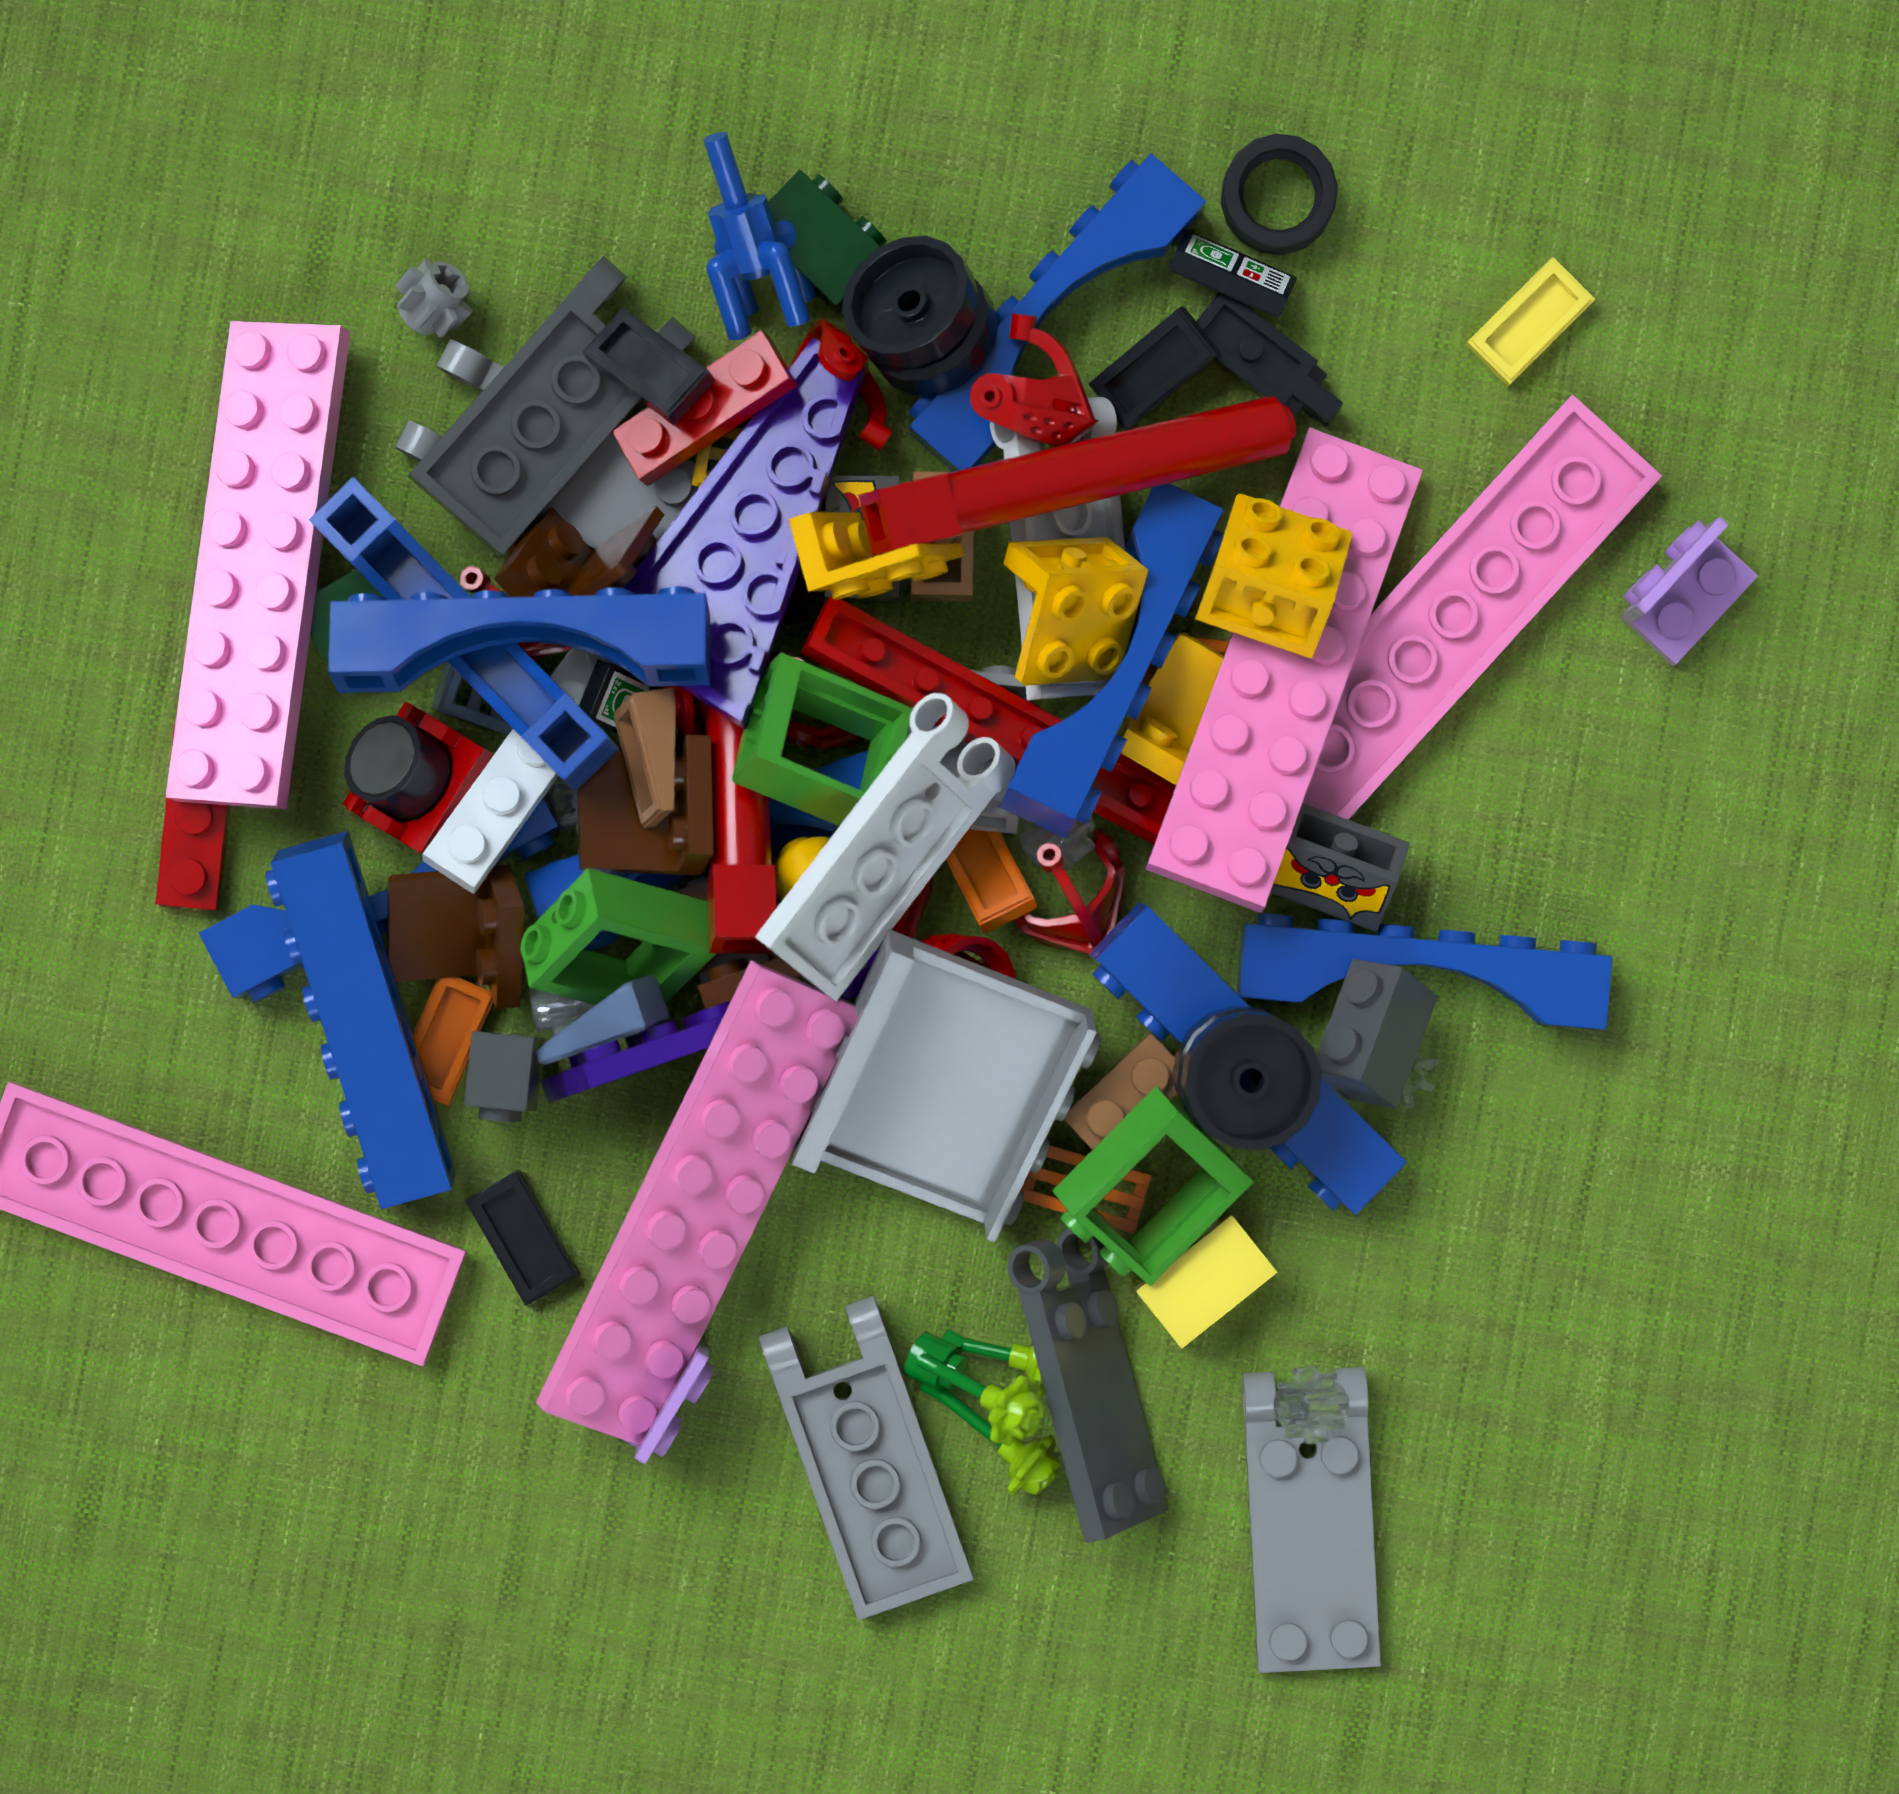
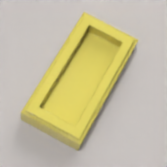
[1465,257,1595,387]

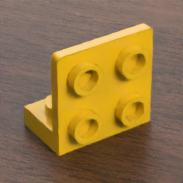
[1195,494,1352,659]
[789,512,965,600]
[1003,537,1148,686]
[1118,633,1224,785]

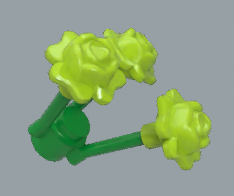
[904,1329,1061,1496]

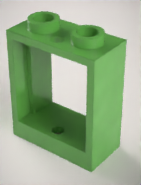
[731,652,913,826]
[521,868,717,1005]
[1052,1086,1254,1286]

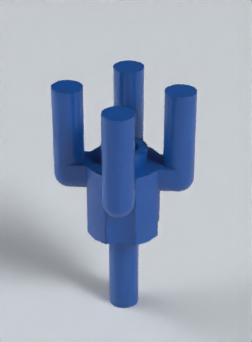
[703,132,817,341]

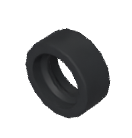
[1221,134,1338,255]

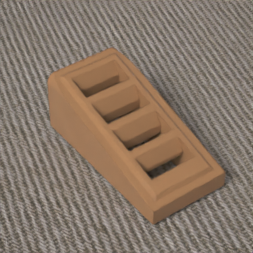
[613,688,676,829]

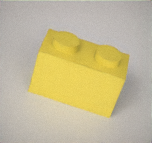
[1134,1213,1278,1349]

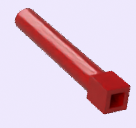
[858,396,1296,556]
[705,704,776,953]

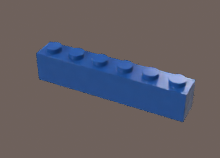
[266,830,456,1209]
[1088,902,1407,1215]

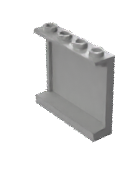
[791,929,1100,1242]

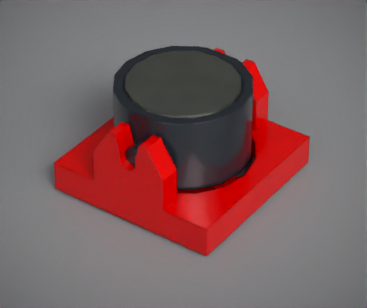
[342,701,494,855]

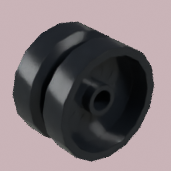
[842,236,998,395]
[1173,1005,1322,1150]

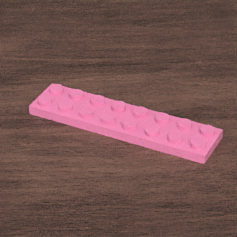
[165,321,351,810]
[1303,394,1662,820]
[1145,427,1423,913]
[536,960,858,1445]
[0,1082,468,1366]

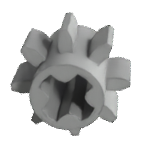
[395,259,473,337]

